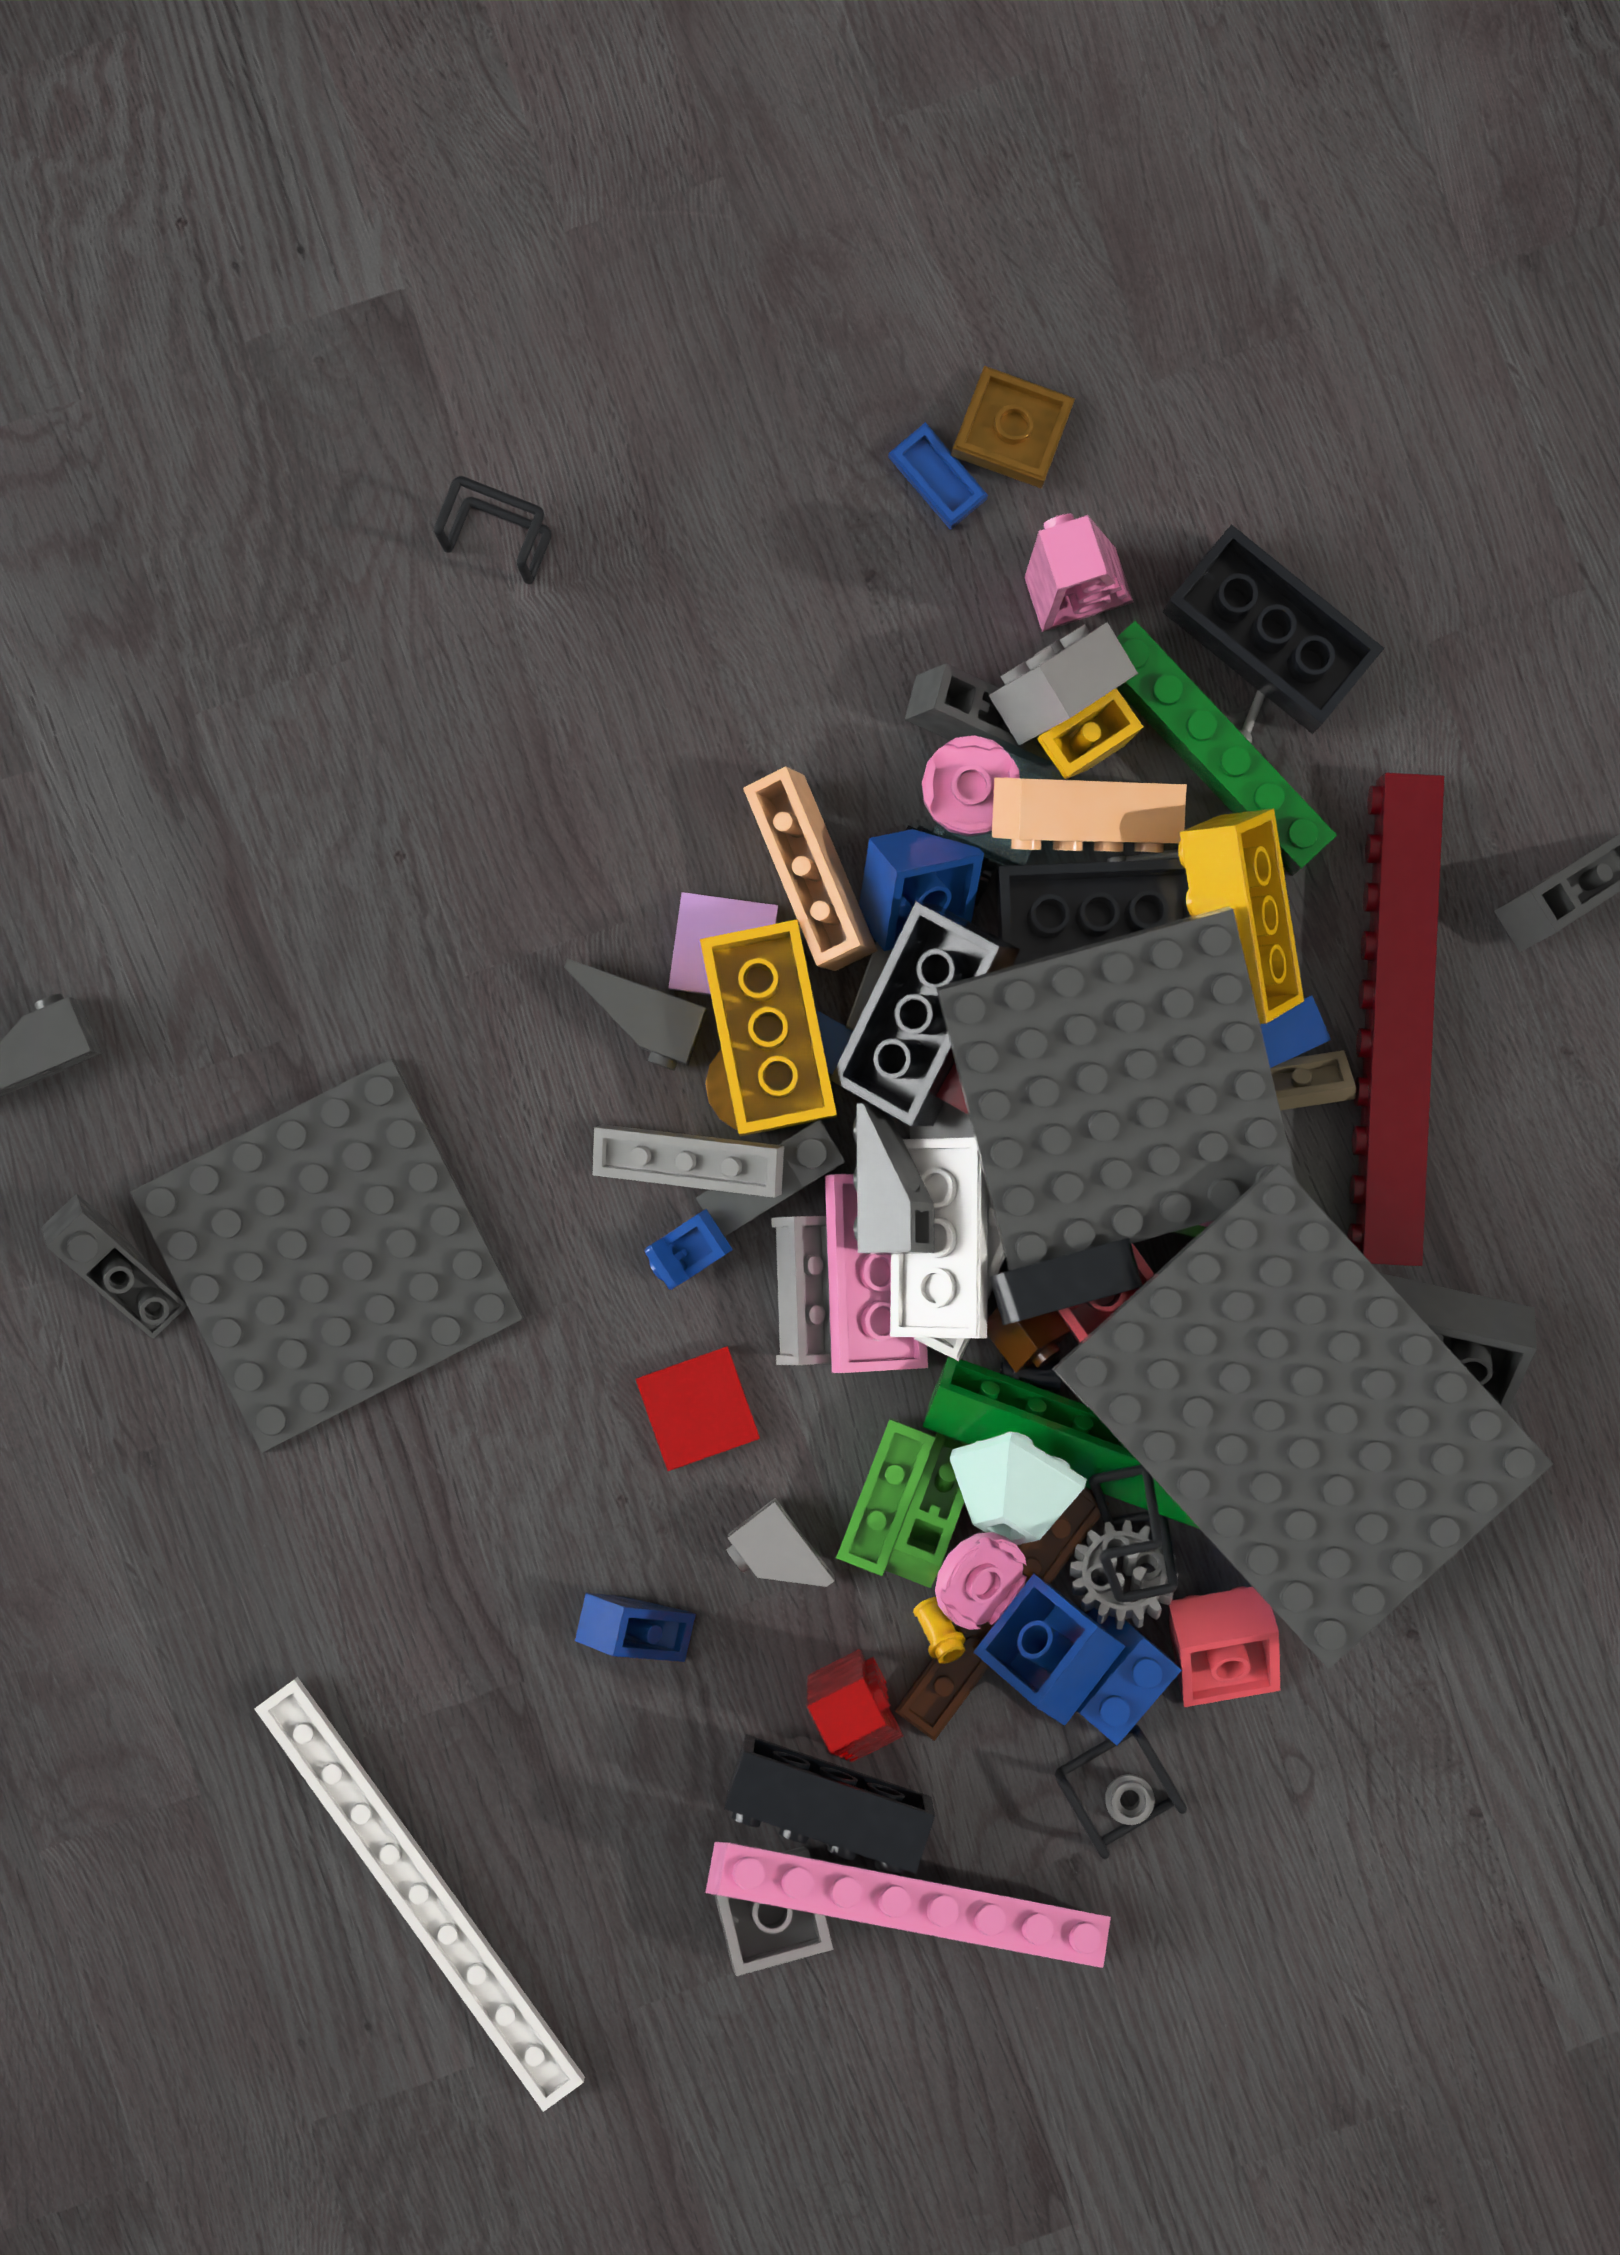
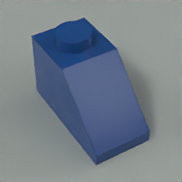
[575,1593,696,1662]

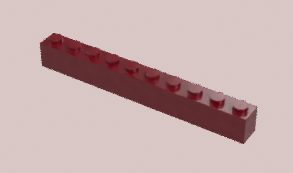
[1347,773,1445,1266]

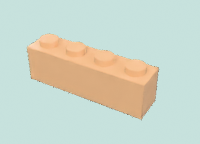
[743,766,878,971]
[992,777,1187,853]

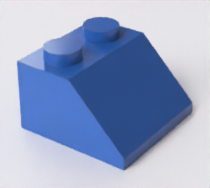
[859,829,984,951]
[1077,1607,1182,1745]

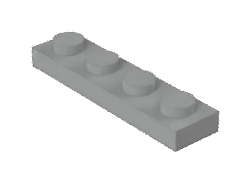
[593,1124,784,1198]

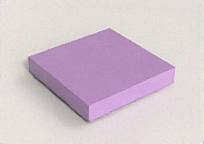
[668,892,778,995]

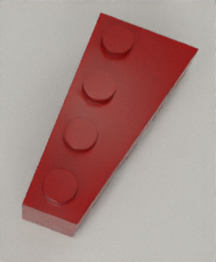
[807,1649,904,1763]

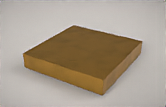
[951,366,1075,489]

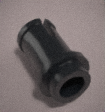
[999,1356,1062,1392]

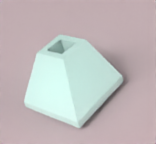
[949,1432,1087,1545]

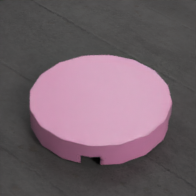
[921,735,1020,836]
[935,1532,1027,1630]

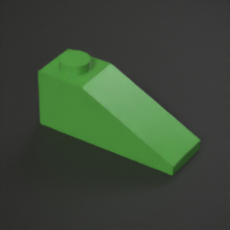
[885,1432,969,1588]

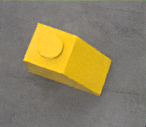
[1037,688,1143,779]

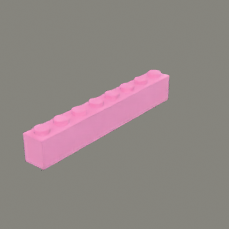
[705,1842,1111,1968]

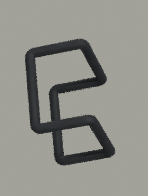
[434,476,552,584]
[1089,1465,1178,1602]
[1055,1725,1187,1859]

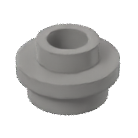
[1105,1774,1155,1825]

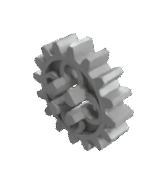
[1069,1520,1178,1629]

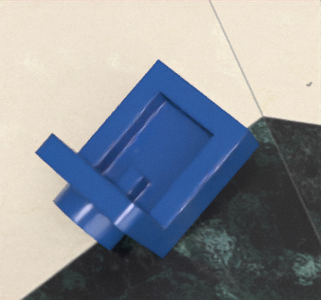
[644,1209,733,1290]

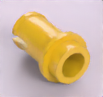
[913,1597,966,1664]

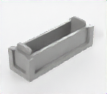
[771,1216,831,1365]

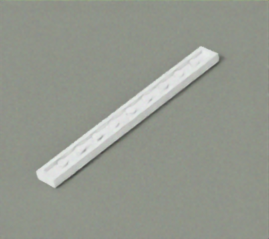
[254,1677,585,2112]

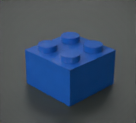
[974,1574,1126,1726]

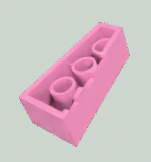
[1024,514,1134,632]

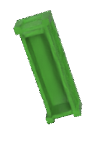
[836,1418,936,1576]

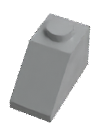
[726,1498,835,1587]

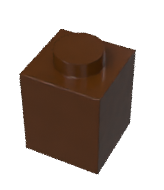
[987,1307,1071,1373]

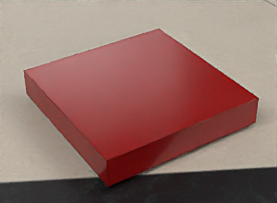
[635,1346,760,1471]

